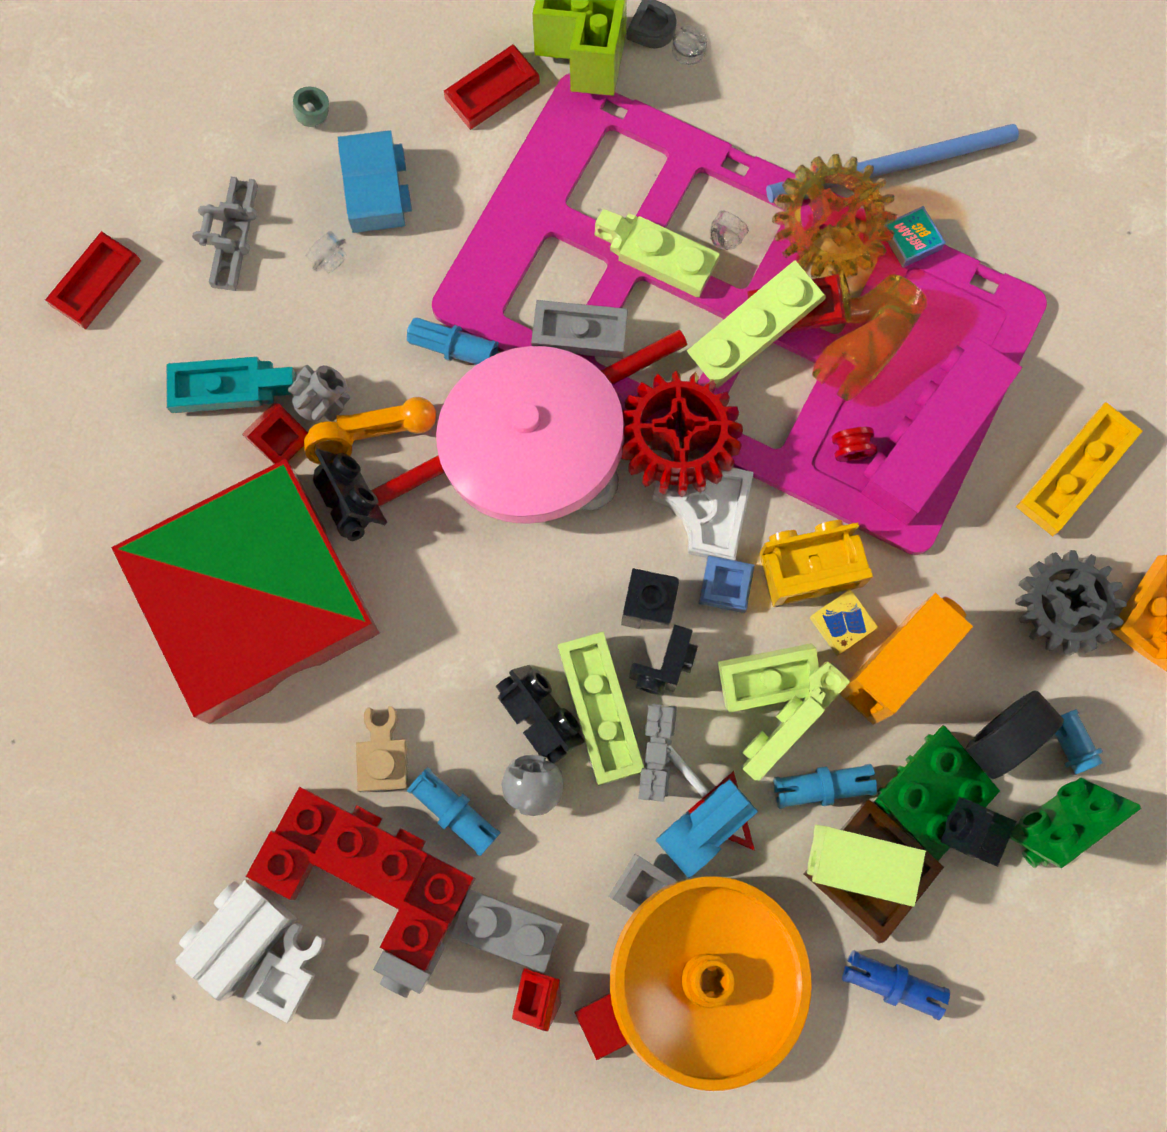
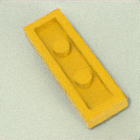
[1016,402,1143,537]

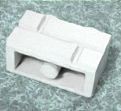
[175,880,297,1001]

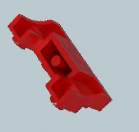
[245,787,476,971]

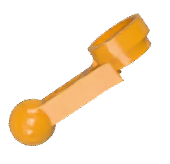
[304,397,436,465]

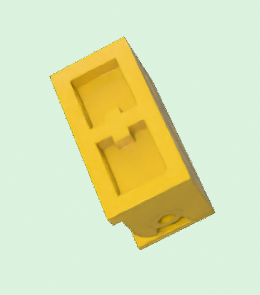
[759,520,873,607]

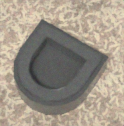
[626,0,677,49]

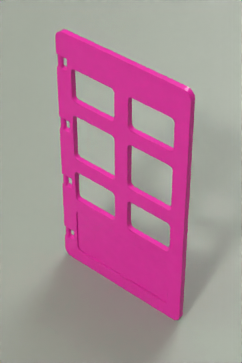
[432,73,1047,555]

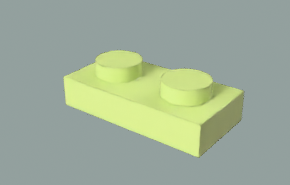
[718,643,819,713]

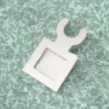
[243,923,325,1023]

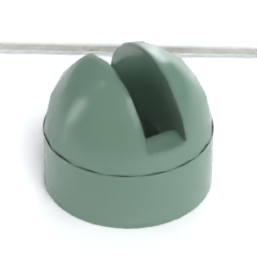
[293,86,329,127]

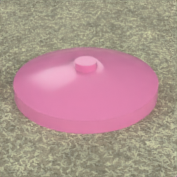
[436,346,625,524]

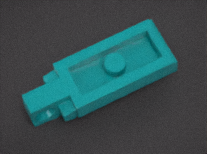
[166,357,297,413]

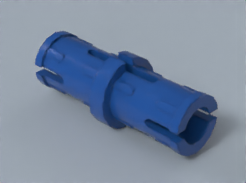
[842,950,950,1020]

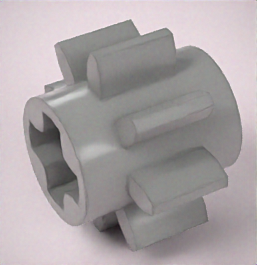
[288,365,350,422]

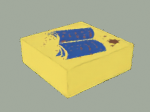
[810,589,878,656]

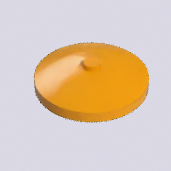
[610,877,812,1091]

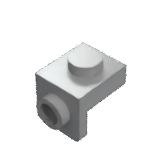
[373,943,445,998]

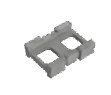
[638,704,677,802]

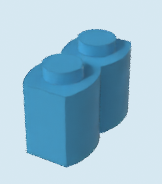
[338,130,412,233]

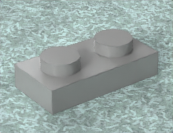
[531,300,628,359]
[450,889,562,973]

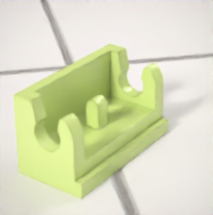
[807,824,926,907]

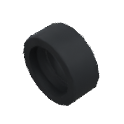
[965,691,1064,779]

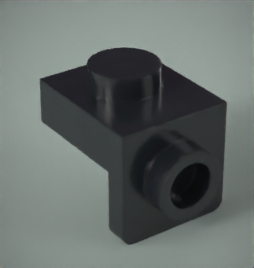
[628,624,698,696]

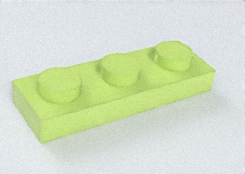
[687,260,826,389]
[557,631,644,786]

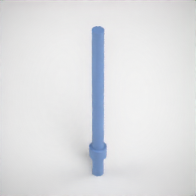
[766,124,1019,203]

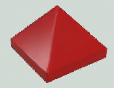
[512,968,561,1031]

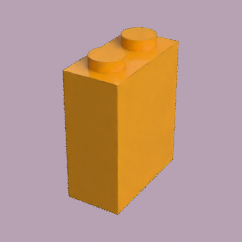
[840,593,974,725]

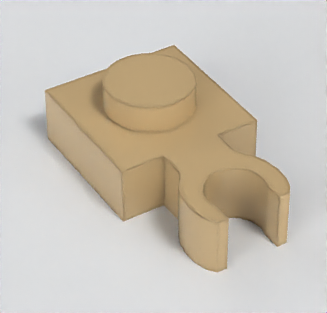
[356,706,408,793]

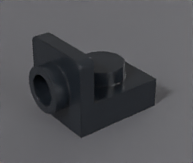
[621,568,679,629]
[940,796,1017,867]

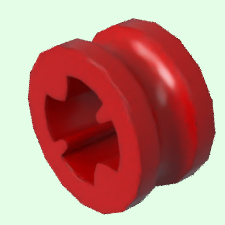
[832,427,878,462]

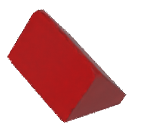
[242,403,308,464]

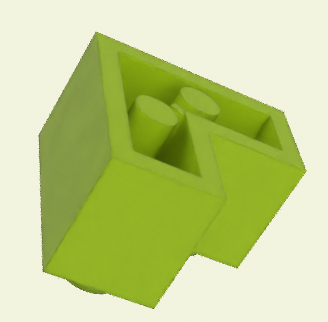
[532,0,627,96]

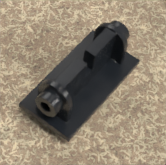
[313,448,387,541]
[496,665,585,764]

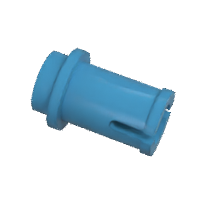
[1055,709,1103,775]

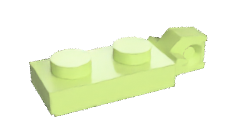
[594,209,720,297]
[742,661,850,781]

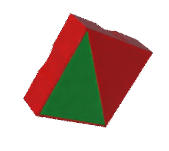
[111,458,380,724]

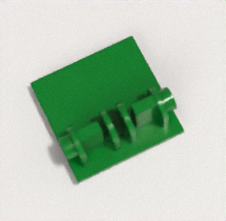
[874,725,1000,861]
[1010,777,1142,869]

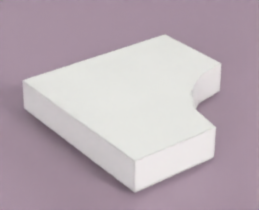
[652,452,754,561]

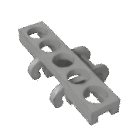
[192,176,258,291]

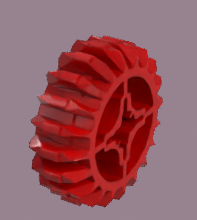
[621,370,743,497]

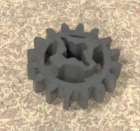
[1015,550,1127,656]

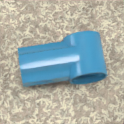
[655,779,758,878]

